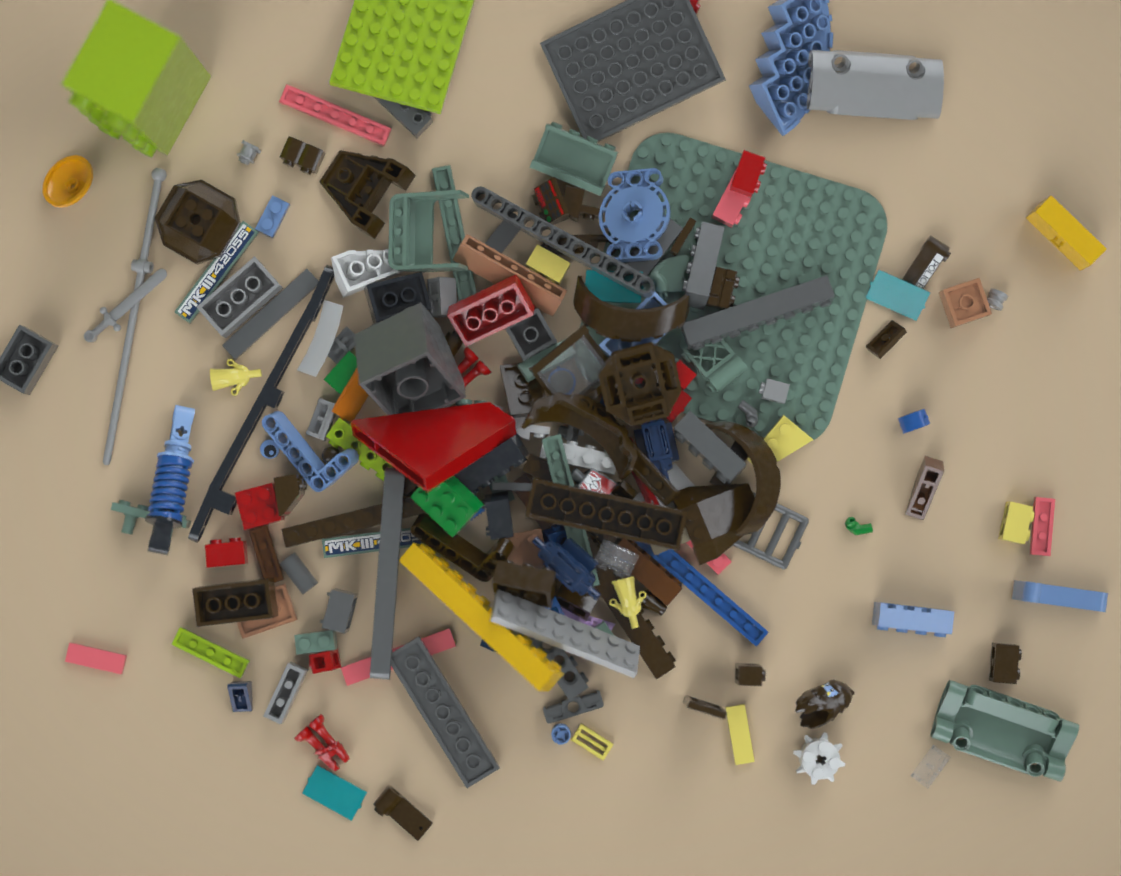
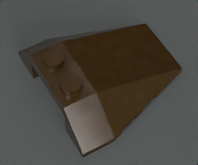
[673,483,755,565]

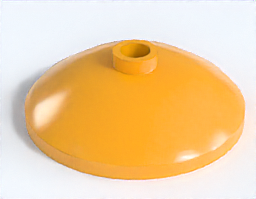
[42,155,93,208]

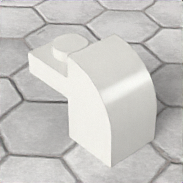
[514,417,550,440]

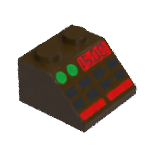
[531,177,569,225]
[274,474,307,516]

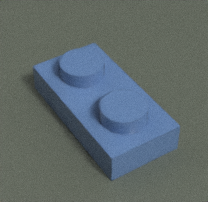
[255,195,290,238]

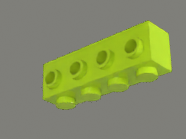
[326,418,395,481]

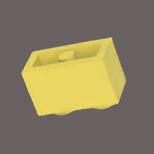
[526,244,571,285]
[998,501,1035,544]

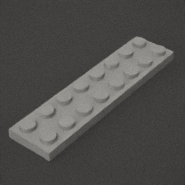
[490,589,640,678]

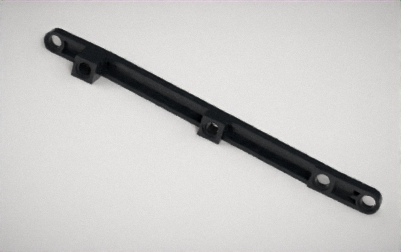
[188,265,334,543]

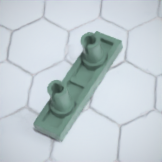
[111,500,191,536]

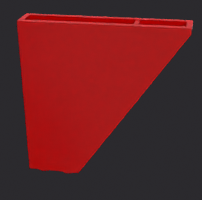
[351,402,516,492]

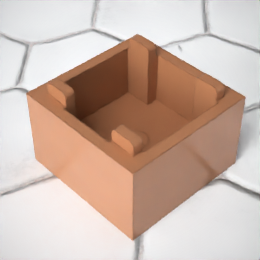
[939,278,992,328]

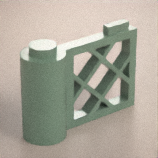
[681,338,748,393]

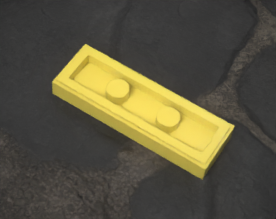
[725,704,755,765]

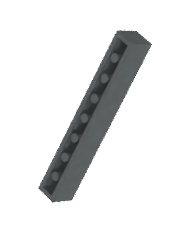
[681,275,835,350]

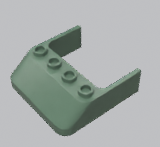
[388,190,469,272]

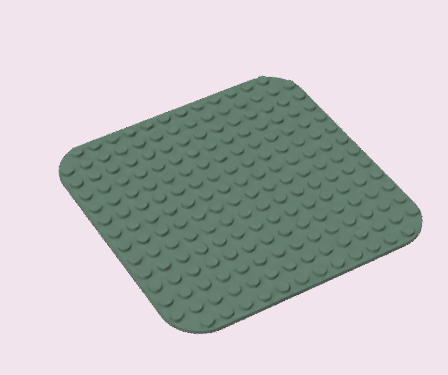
[574,133,887,440]

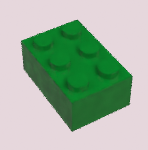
[411,475,484,538]

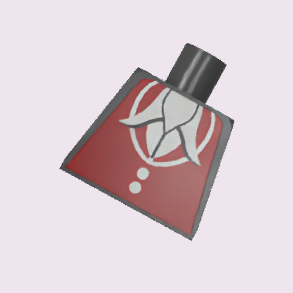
[571,468,618,494]

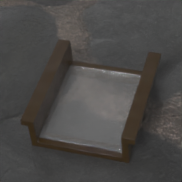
[528,325,608,400]

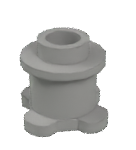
[237,140,261,165]

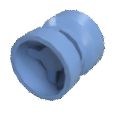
[552,723,571,745]

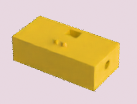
[1026,195,1107,271]

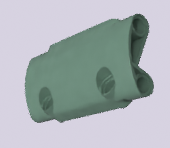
[930,680,1079,782]

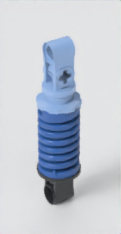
[145,405,195,555]

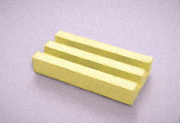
[571,723,614,761]

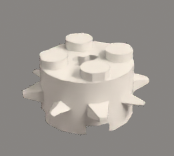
[793,732,846,785]

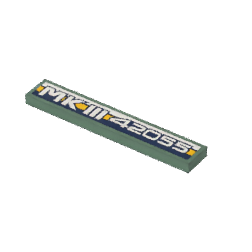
[174,221,259,324]
[322,528,426,558]

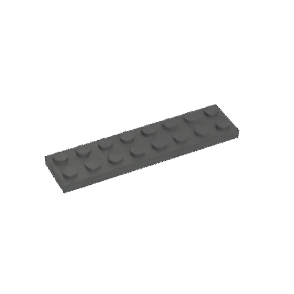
[391,636,500,788]

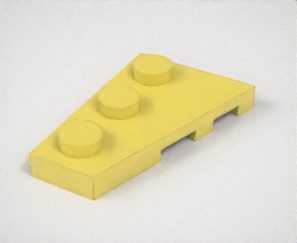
[747,415,813,463]

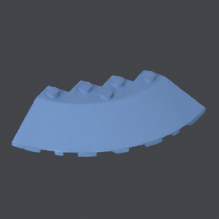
[749,0,833,136]

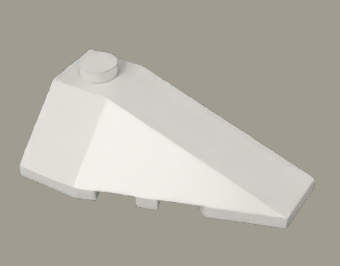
[331,249,403,298]

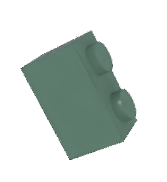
[294,630,338,655]

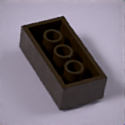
[192,577,278,627]

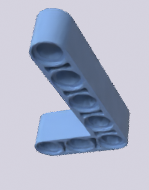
[262,411,359,492]
[1012,580,1108,612]

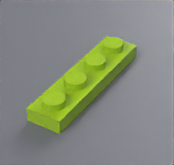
[171,627,250,678]

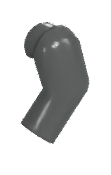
[737,400,758,428]

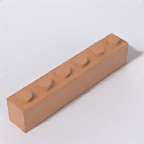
[453,234,567,317]

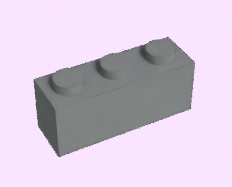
[263,661,309,724]

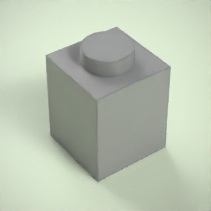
[759,378,790,404]

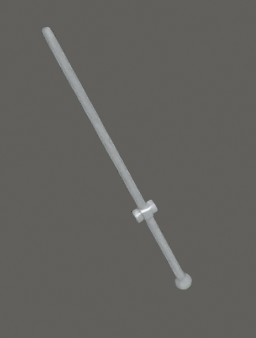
[103,168,167,465]

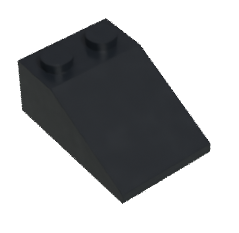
[364,272,432,324]

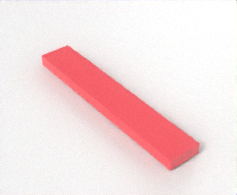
[279,84,392,146]
[341,628,456,686]

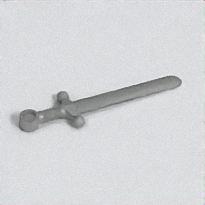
[84,269,167,343]

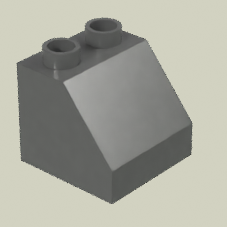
[354,303,466,415]

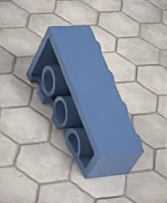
[872,602,954,637]

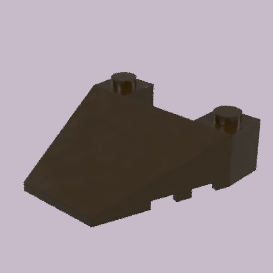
[319,150,416,239]

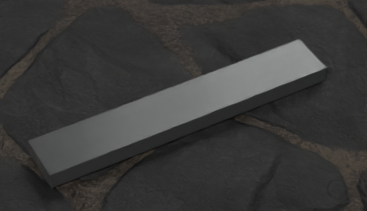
[222,269,318,360]

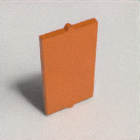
[331,368,369,422]

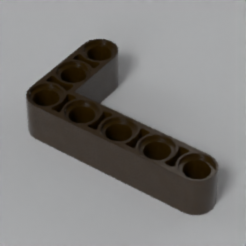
[410,513,514,582]

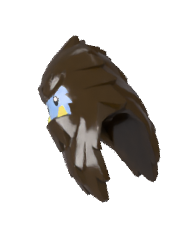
[795,680,855,729]

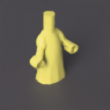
[210,359,262,396]
[609,576,646,629]

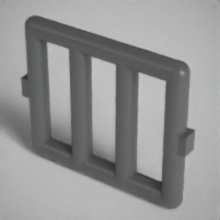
[733,492,809,570]

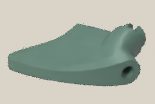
[649,255,689,300]

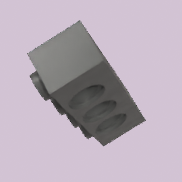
[530,637,589,701]

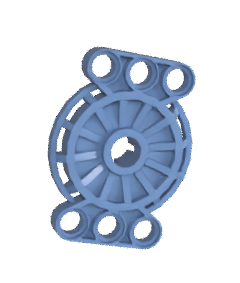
[599,168,671,262]

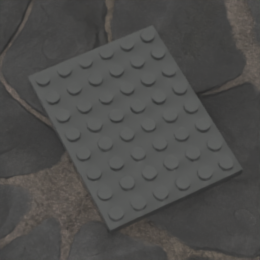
[540,0,726,142]

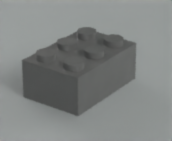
[0,324,59,395]

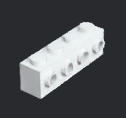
[540,436,616,475]

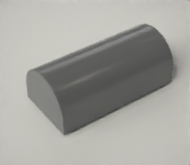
[280,553,318,595]

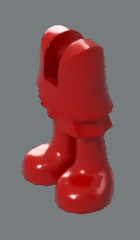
[458,346,492,387]
[294,714,350,772]

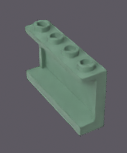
[530,122,619,196]

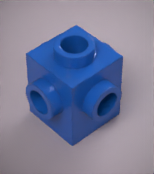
[542,524,568,545]

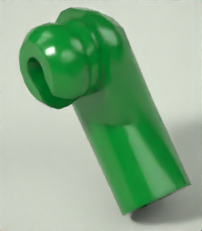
[845,517,873,535]

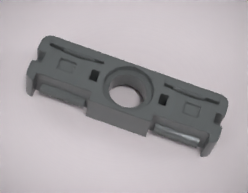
[543,690,604,724]

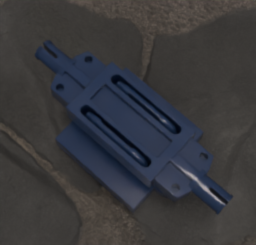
[634,419,680,481]
[532,536,601,600]

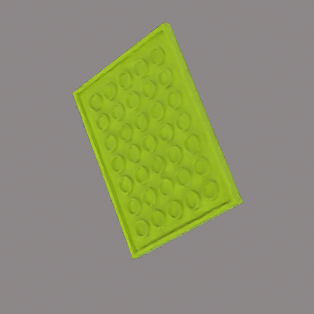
[329,0,475,114]

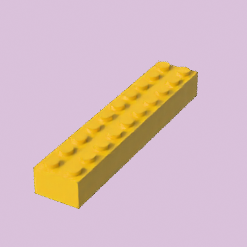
[398,543,564,692]

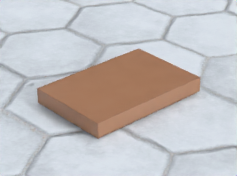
[237,583,298,639]

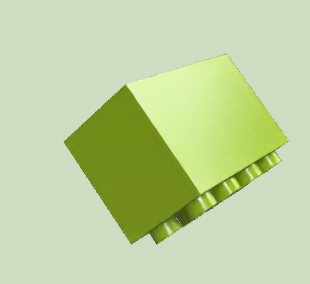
[61,0,211,158]

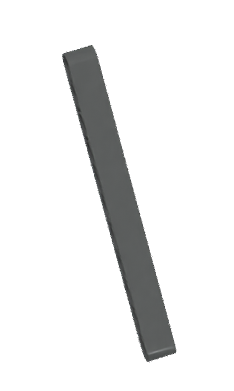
[471,186,655,298]
[370,467,405,680]

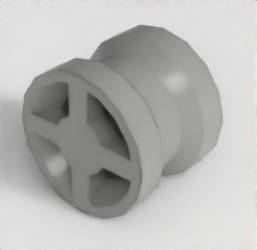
[987,288,1008,311]

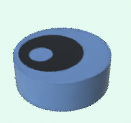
[260,440,280,459]

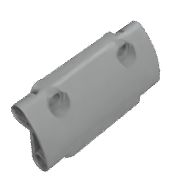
[807,50,944,120]

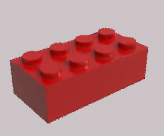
[447,274,534,347]

